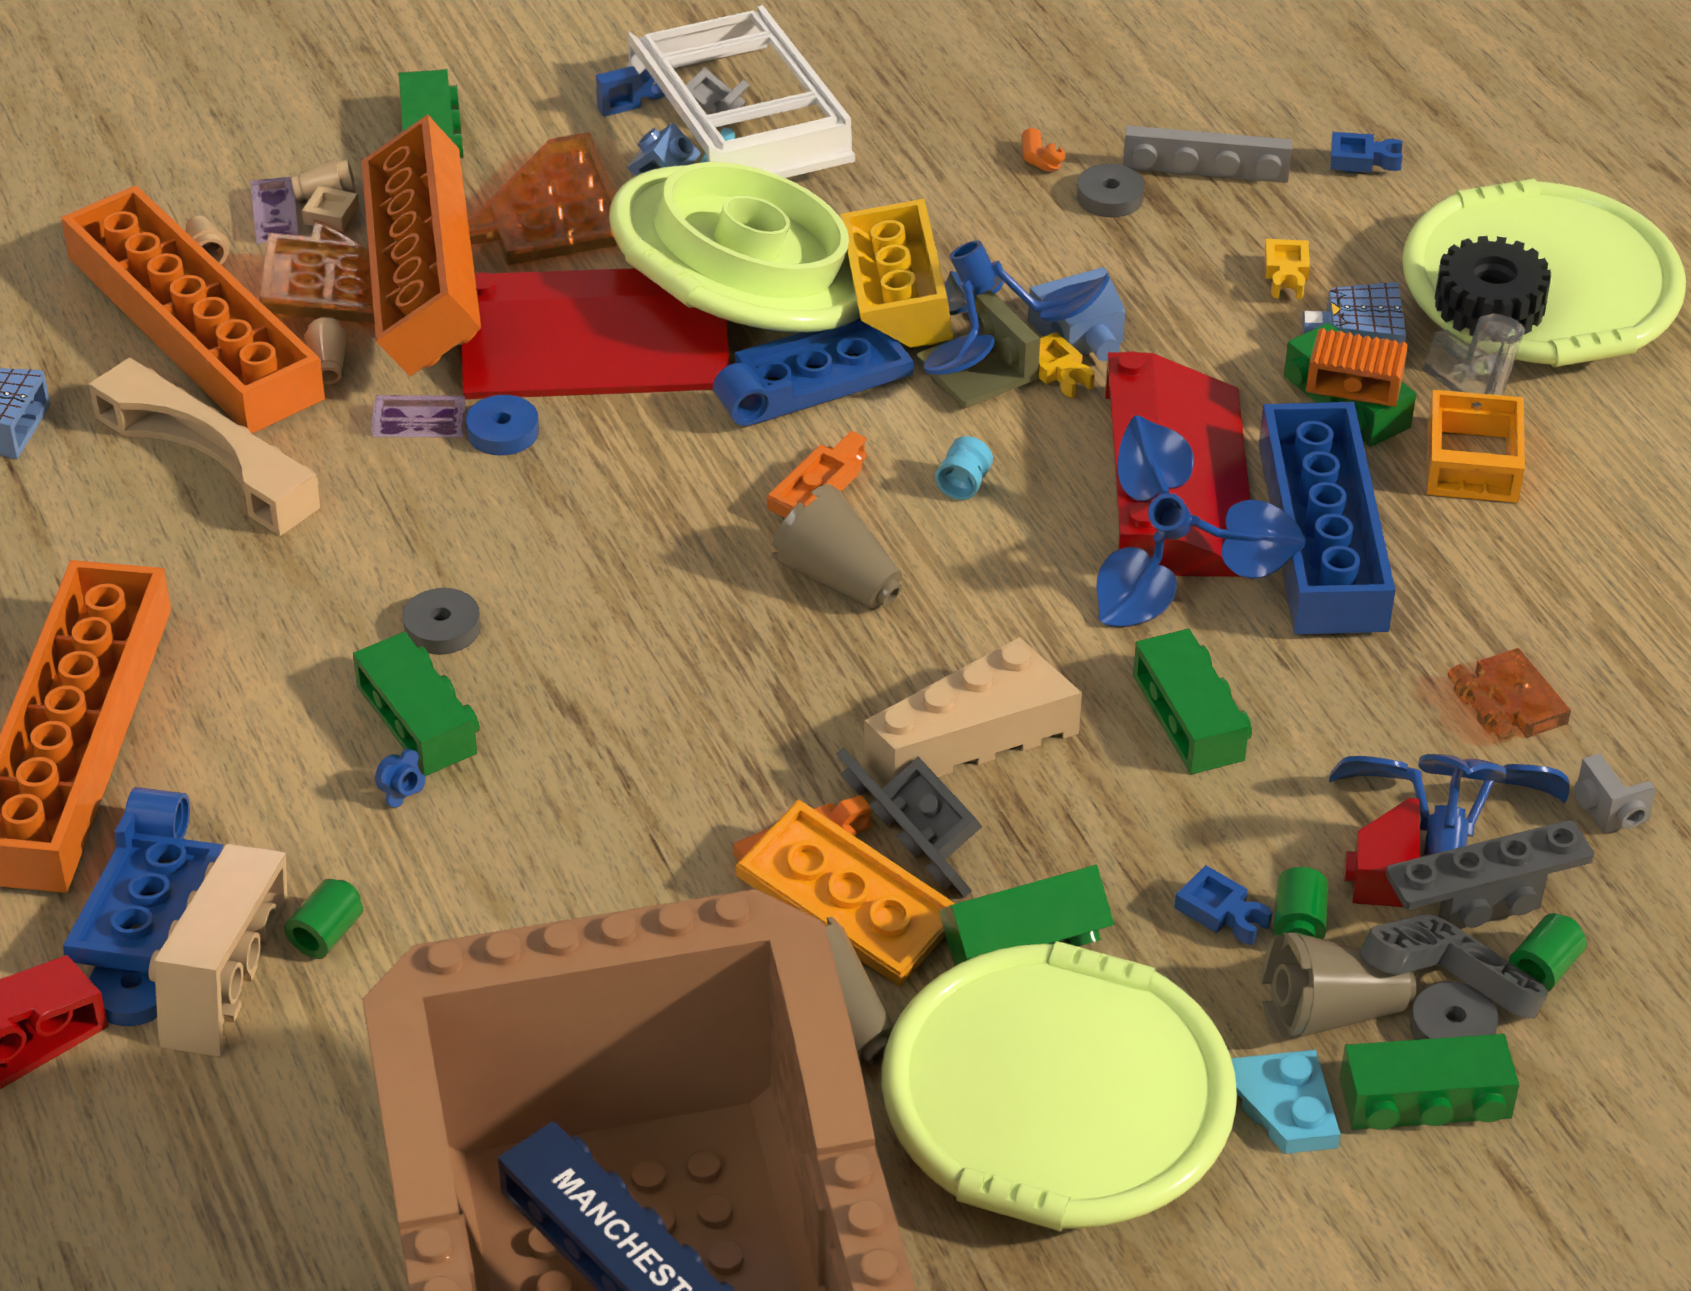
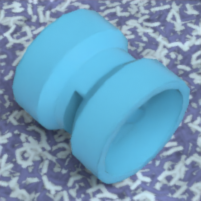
[935,436,993,500]

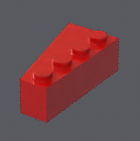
[0,955,109,1089]

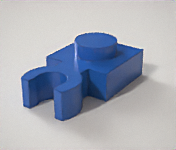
[596,66,665,117]
[1330,132,1403,173]
[1174,865,1273,945]

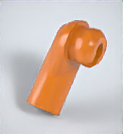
[1021,128,1065,173]

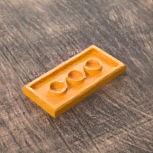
[735,799,955,987]

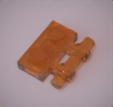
[1448,648,1571,742]

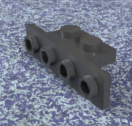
[836,747,982,898]
[1386,820,1594,929]

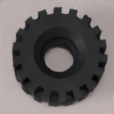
[1435,236,1551,340]

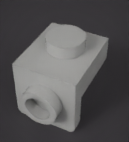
[685,67,750,115]
[1574,754,1656,834]

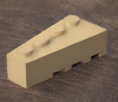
[864,637,1082,784]
[149,843,287,1057]

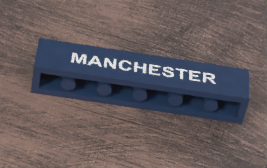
[497,1120,736,1291]

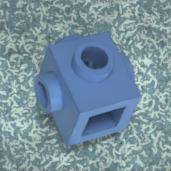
[627,123,701,176]

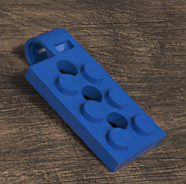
[713,318,913,426]
[63,787,223,974]

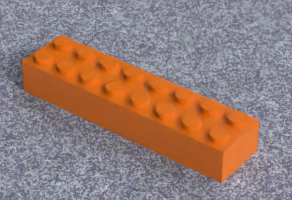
[361,114,481,376]
[61,185,325,434]
[0,560,172,893]

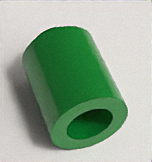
[1274,867,1328,939]
[284,879,363,959]
[1509,913,1587,992]

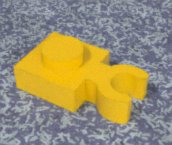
[1264,239,1310,299]
[1038,331,1095,398]

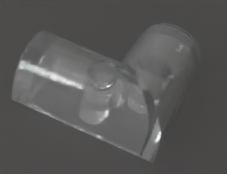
[1423,314,1525,406]

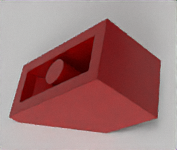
[1343,798,1420,907]

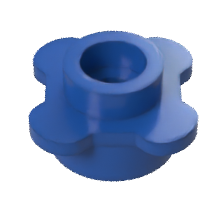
[375,749,426,808]

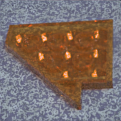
[468,132,617,265]
[259,220,375,327]

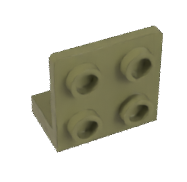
[917,290,1040,408]

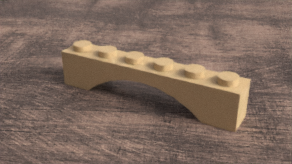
[89,357,321,536]

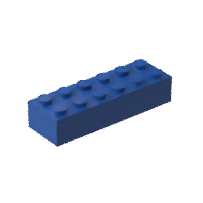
[1259,402,1396,634]

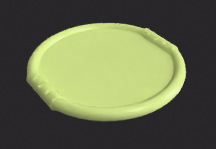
[609,162,860,332]
[1402,178,1686,367]
[881,941,1237,1231]

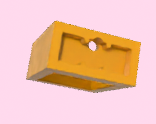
[1426,390,1525,503]

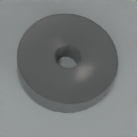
[1077,164,1145,217]
[403,588,481,655]
[1410,982,1498,1040]

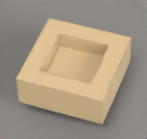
[302,186,359,232]

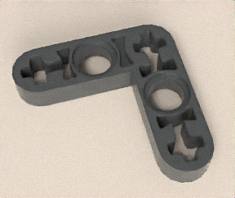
[1360,914,1548,1019]

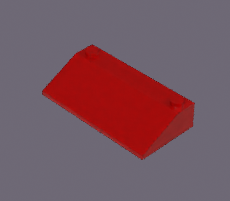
[462,268,729,400]
[1105,351,1250,577]

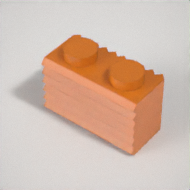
[1306,328,1408,407]

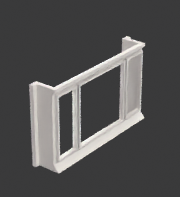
[627,5,855,178]

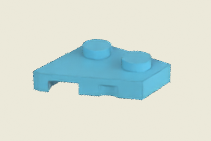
[1231,1050,1340,1154]

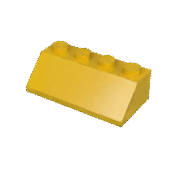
[840,199,953,348]

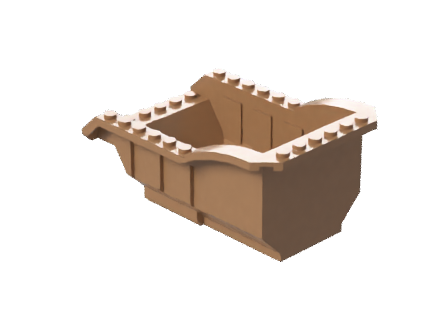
[362,889,917,1291]

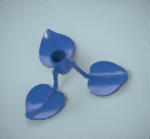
[923,240,1110,375]
[1096,415,1305,627]
[1329,754,1570,856]

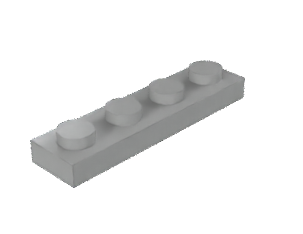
[1123,125,1292,183]

